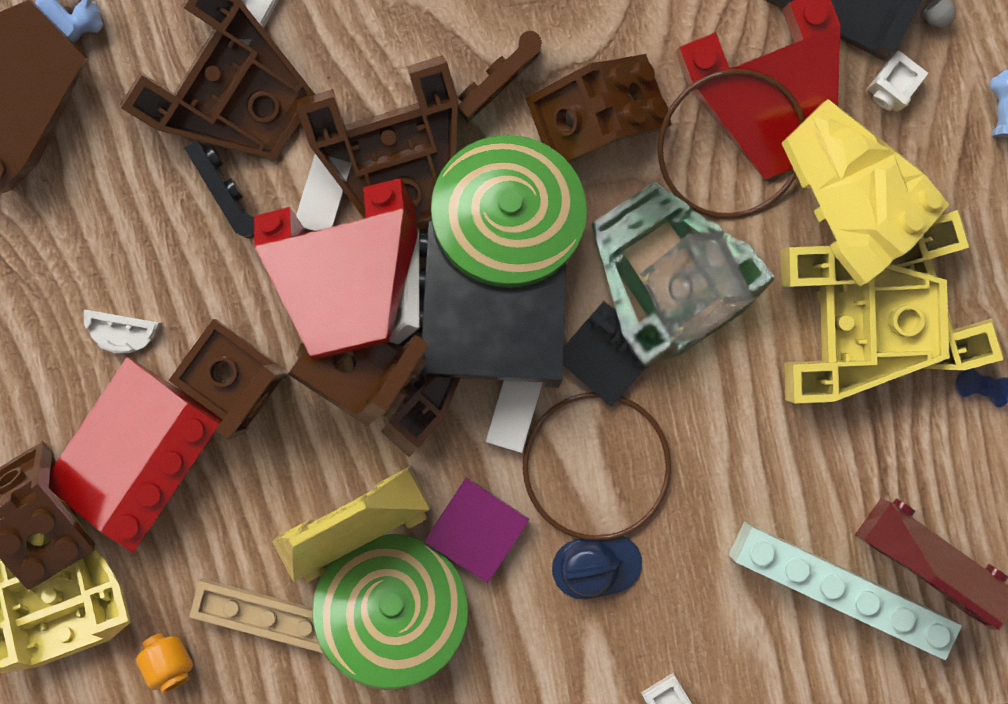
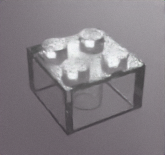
[640,231,754,342]

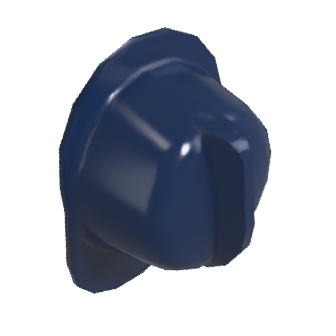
[552,534,642,599]

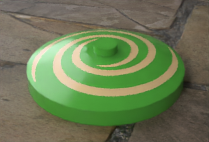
[431,135,587,288]
[313,534,468,690]

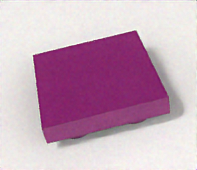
[424,477,530,583]

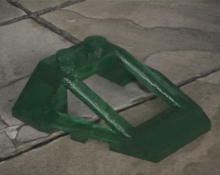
[592,182,775,366]

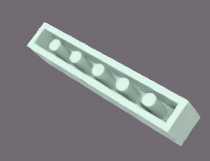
[728,521,962,661]

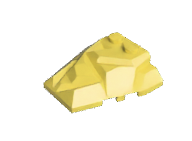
[781,99,949,286]

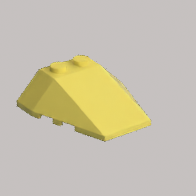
[0,493,131,673]

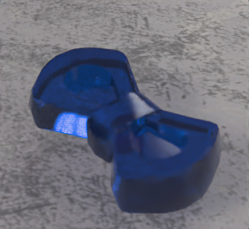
[956,368,1008,408]

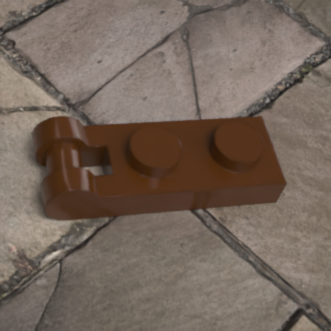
[458,31,542,123]

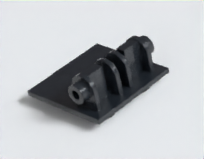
[563,301,661,407]

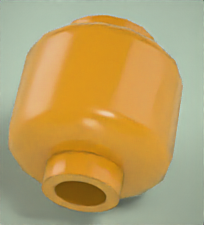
[135,633,193,693]

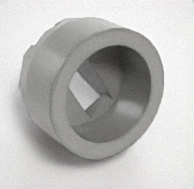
[921,0,956,27]

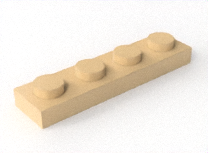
[189,578,323,653]

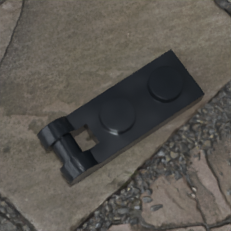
[184,140,254,239]

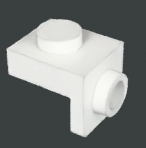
[867,50,928,112]

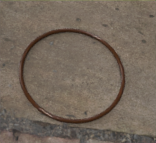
[658,69,805,218]
[523,392,671,541]

